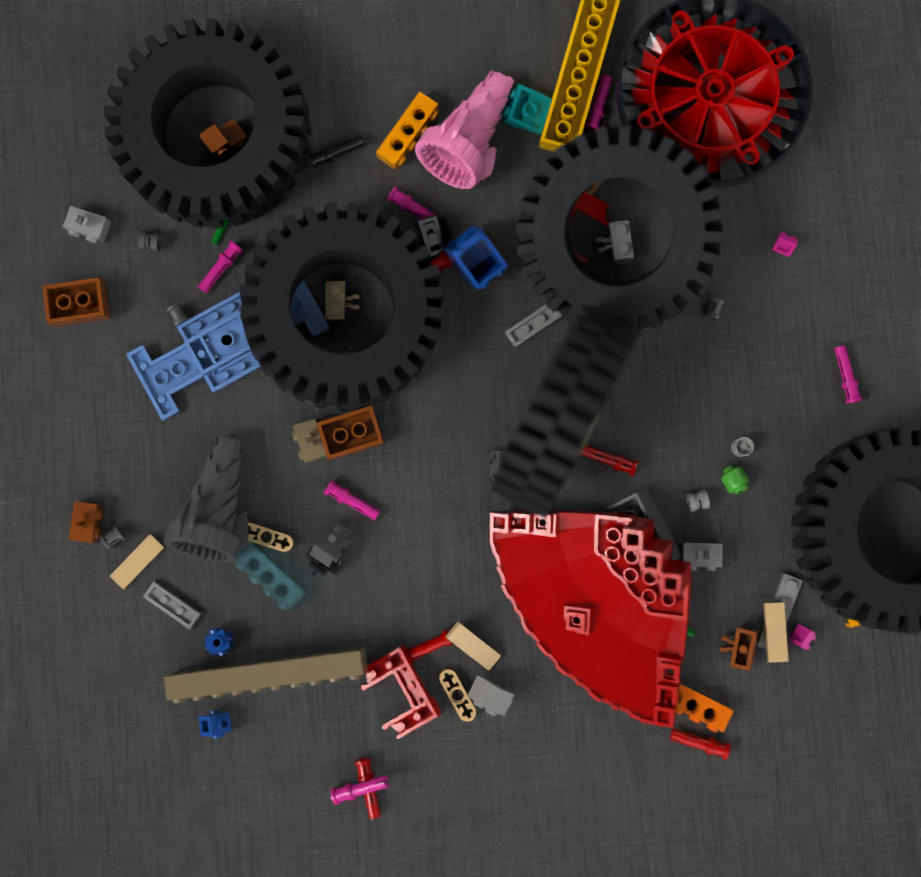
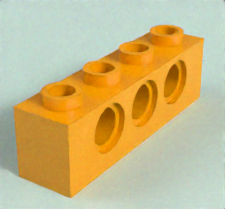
[376,91,439,170]

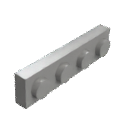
[757,573,803,649]

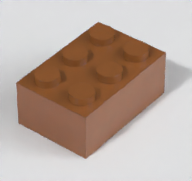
[42,278,110,327]
[316,406,384,461]

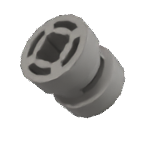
[731,437,754,457]
[685,490,710,512]

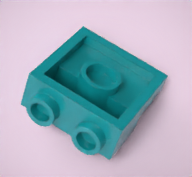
[502,84,552,135]

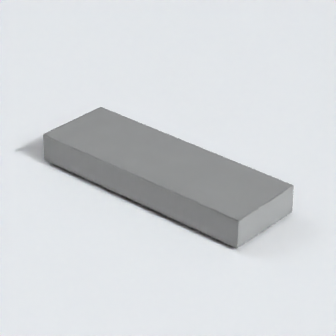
[505,304,562,348]
[143,581,202,630]

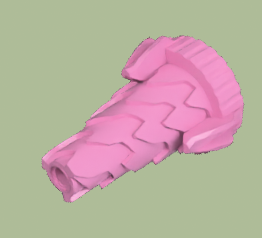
[415,70,514,189]

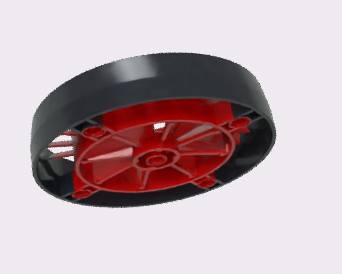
[617,0,813,190]

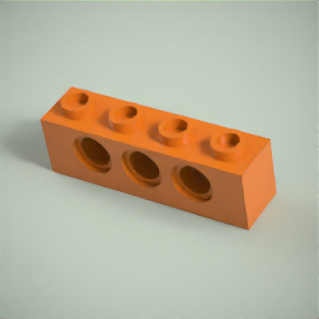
[676,684,734,733]

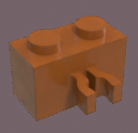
[69,502,104,543]
[719,626,759,671]

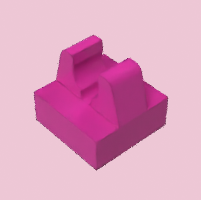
[772,231,798,257]
[788,624,816,650]

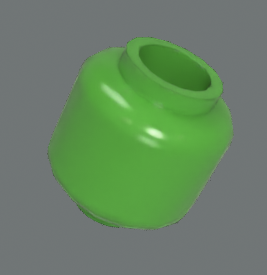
[721,465,750,495]

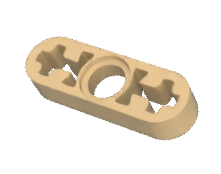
[248,523,294,552]
[440,668,476,722]

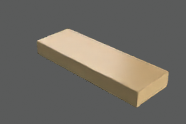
[110,534,165,589]
[763,602,788,662]
[445,622,501,671]

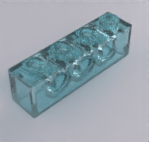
[234,541,307,611]

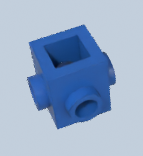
[204,627,234,656]
[198,709,231,739]

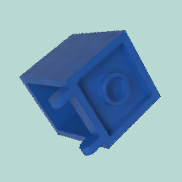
[443,226,508,289]

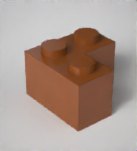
[199,119,248,162]

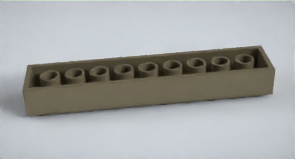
[164,647,368,703]

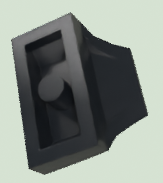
[417,214,451,256]

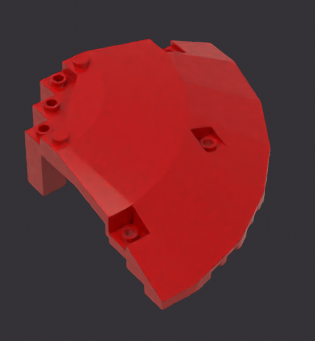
[489,510,692,728]

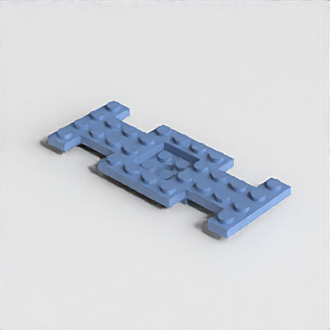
[126,280,330,421]

